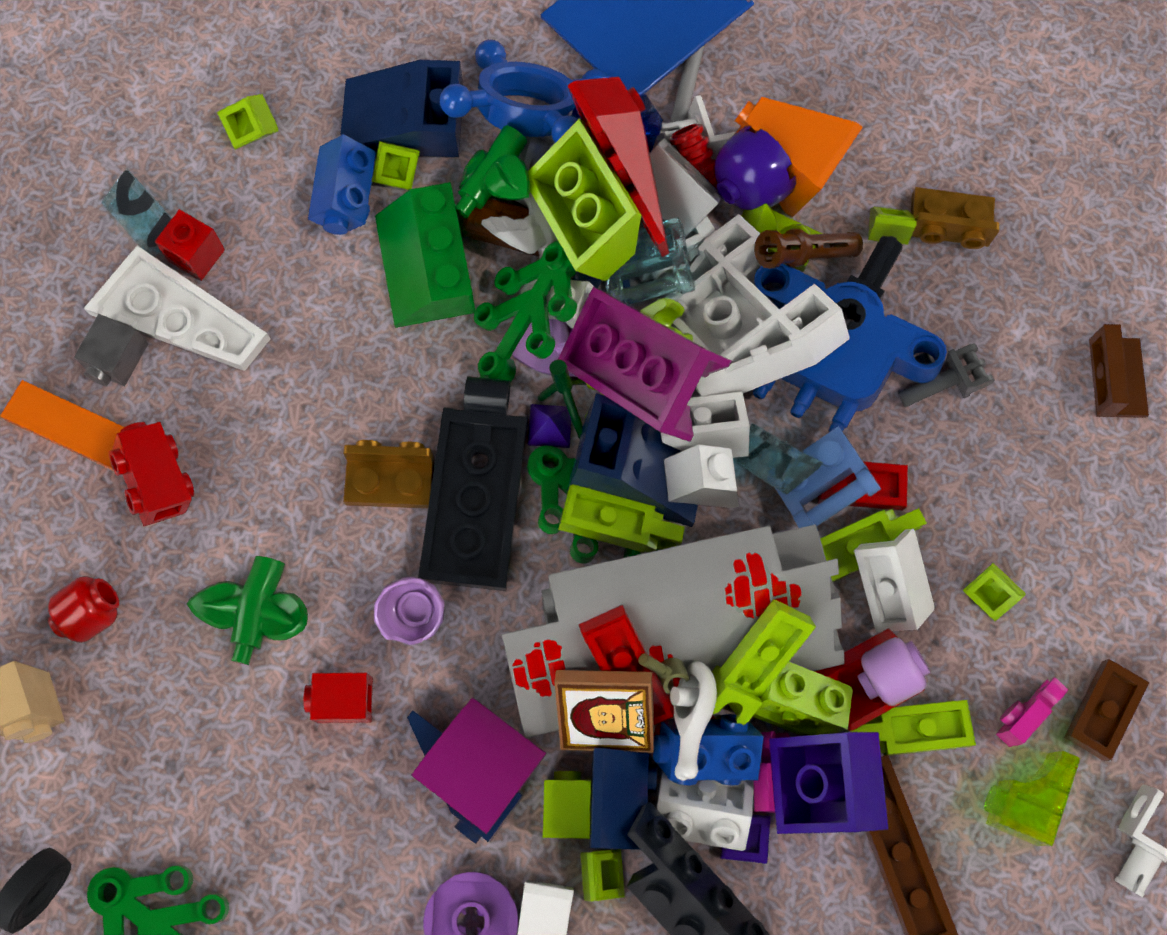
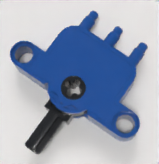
[753,236,947,432]

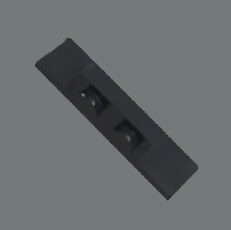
[626,803,770,935]

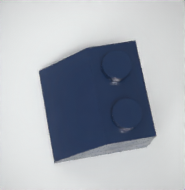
[589,748,657,850]

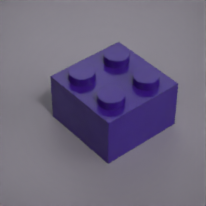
[769,732,888,834]

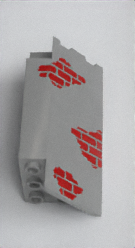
[502,524,844,738]

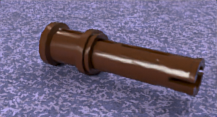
[754,229,863,269]

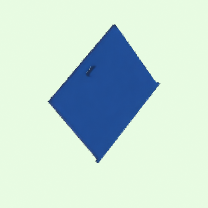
[540,0,754,97]

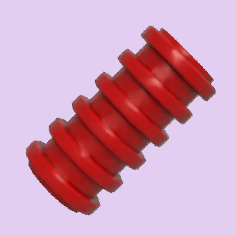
[669,123,717,189]

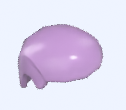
[374,577,445,645]

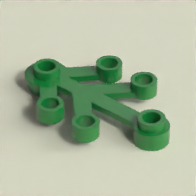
[473,240,577,382]
[527,446,660,564]
[87,866,229,935]

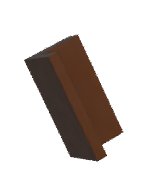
[1089,324,1149,418]

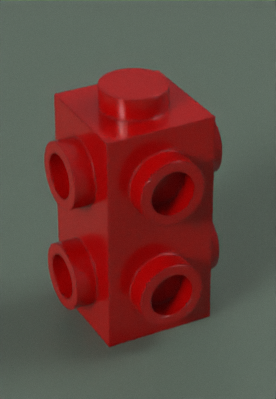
[109,422,194,527]

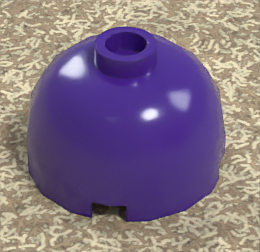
[714,126,796,210]

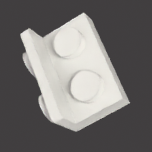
[657,772,754,851]

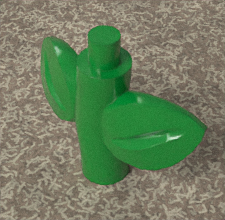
[455,125,530,218]
[187,556,308,665]

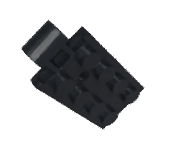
[418,376,528,591]

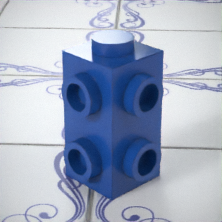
[308,134,376,235]
[653,714,764,786]

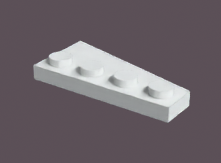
[84,246,270,371]

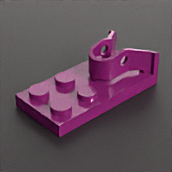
[558,287,732,442]

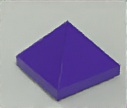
[527,404,572,448]

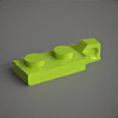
[558,484,685,552]
[820,508,927,582]
[844,700,976,756]

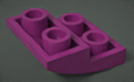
[411,697,547,834]

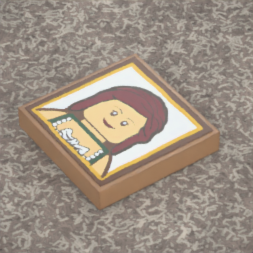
[554,670,654,753]

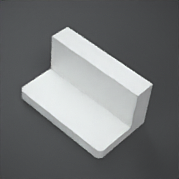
[854,529,934,632]

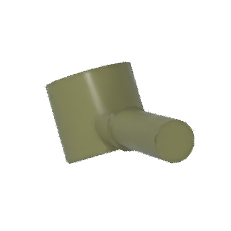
[639,653,690,695]

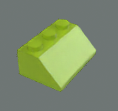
[528,119,641,281]

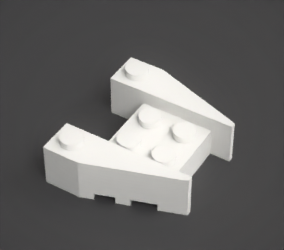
[657,214,850,397]

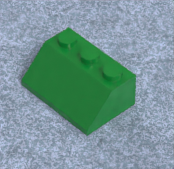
[375,182,475,328]

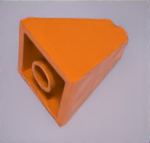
[734,97,863,217]

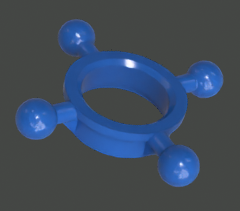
[440,39,609,143]

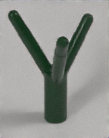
[538,359,586,439]

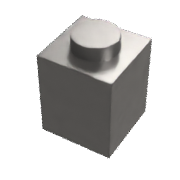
[74,314,148,387]

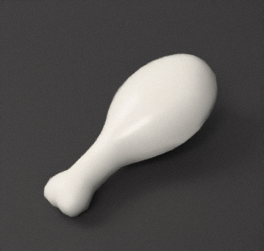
[670,661,717,781]

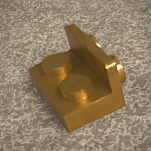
[911,187,1000,249]
[343,440,434,508]

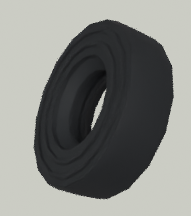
[0,847,72,934]

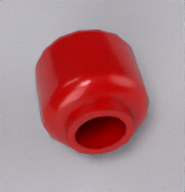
[48,576,119,643]

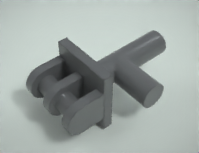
[898,343,995,407]

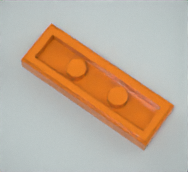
[0,380,124,471]

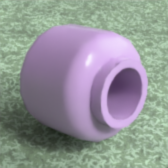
[857,637,931,706]

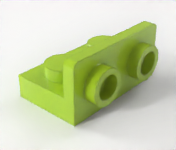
[752,662,853,736]

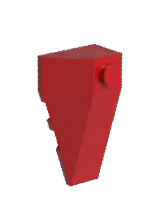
[567,77,669,257]

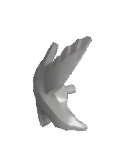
[481,192,558,259]

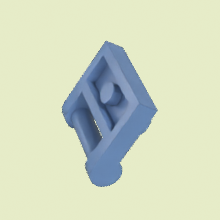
[767,426,881,530]

